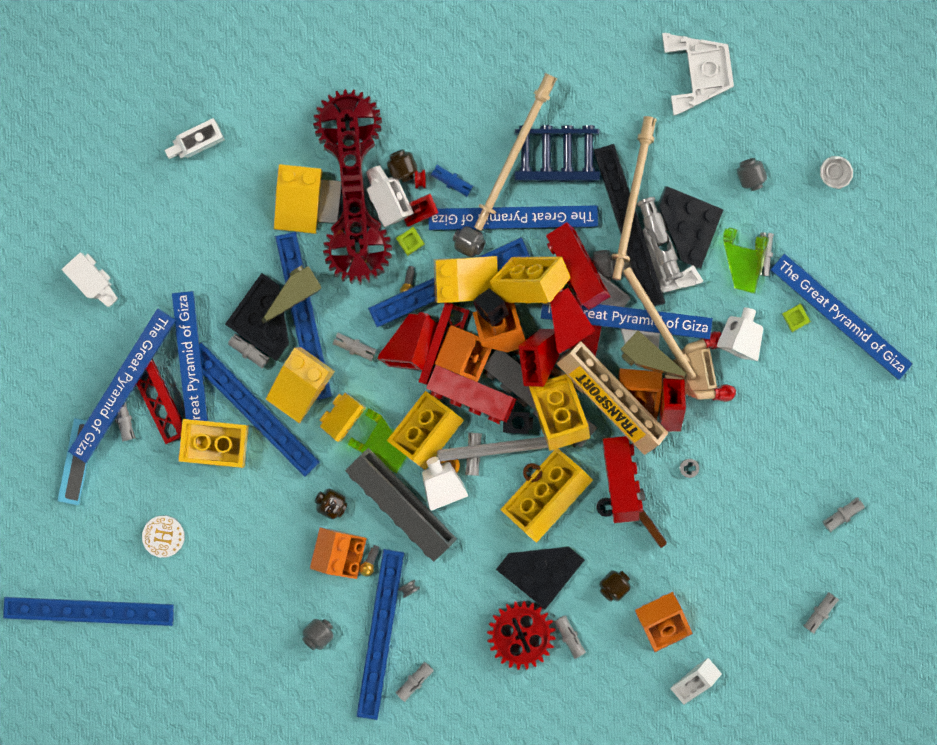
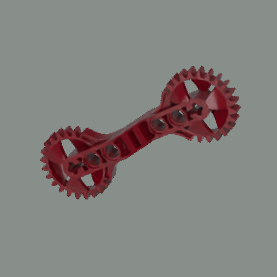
[313,89,392,285]

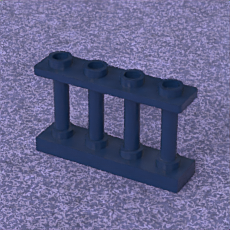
[514,125,600,182]

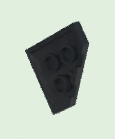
[657,186,723,269]
[225,273,289,361]
[496,546,585,609]

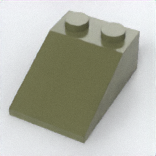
[262,265,321,324]
[621,330,686,379]

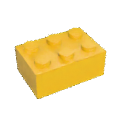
[490,257,571,304]

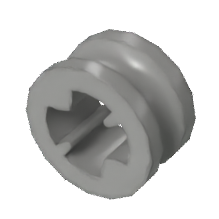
[680,459,699,478]

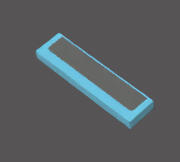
[58,418,88,505]

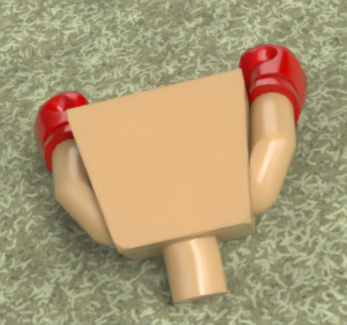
[665,331,736,402]

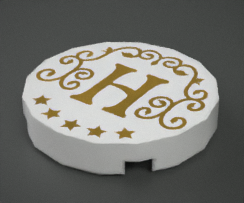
[142,516,185,558]

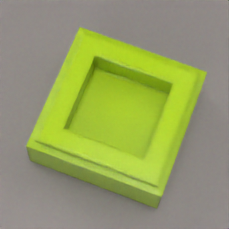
[396,227,425,256]
[782,303,811,332]

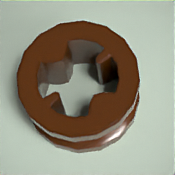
[523,463,542,482]

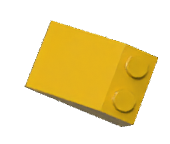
[274,164,323,234]
[433,256,498,303]
[266,347,335,423]
[529,374,590,451]
[319,392,366,442]
[179,419,249,468]

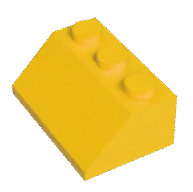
[387,391,464,470]

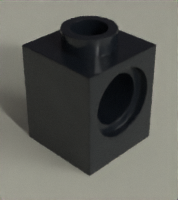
[473,288,509,327]
[503,412,533,434]

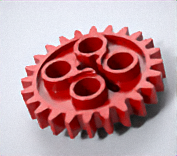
[487,600,556,670]

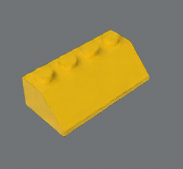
[500,448,593,543]

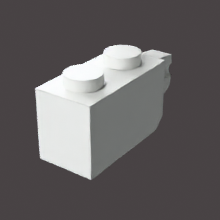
[165,118,225,159]
[366,165,414,227]
[62,252,118,307]

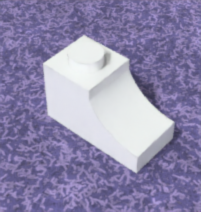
[670,658,722,704]

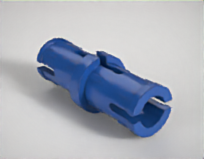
[431,164,473,197]

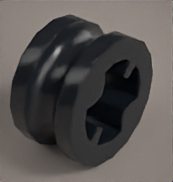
[596,498,612,517]

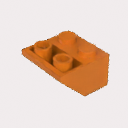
[434,325,492,382]
[310,527,367,579]

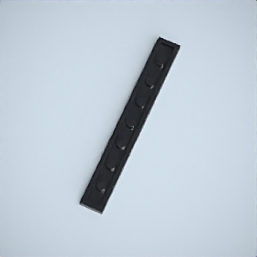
[593,144,665,310]

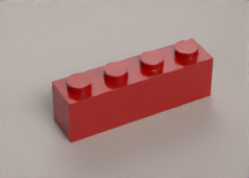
[546,222,611,310]
[426,365,517,424]
[603,436,643,523]

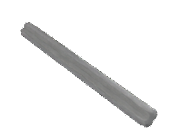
[437,437,548,461]

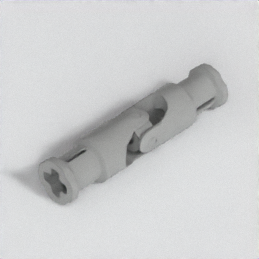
[637,197,684,283]

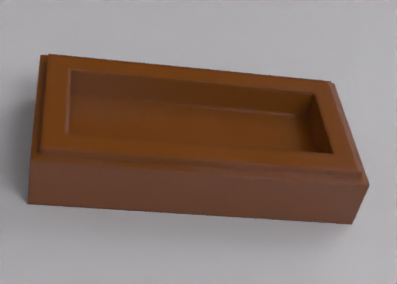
[639,510,667,548]

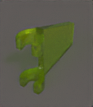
[723,227,769,293]
[347,408,407,473]

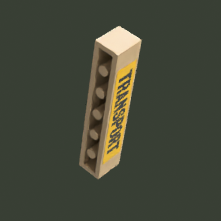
[556,341,668,455]

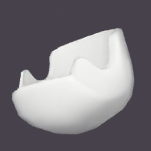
[820,156,853,189]

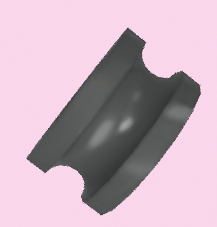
[398,579,420,598]

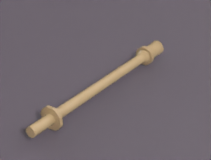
[474,73,557,231]
[612,116,657,280]

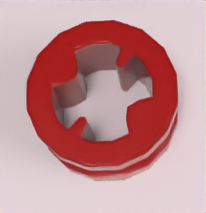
[415,170,426,189]

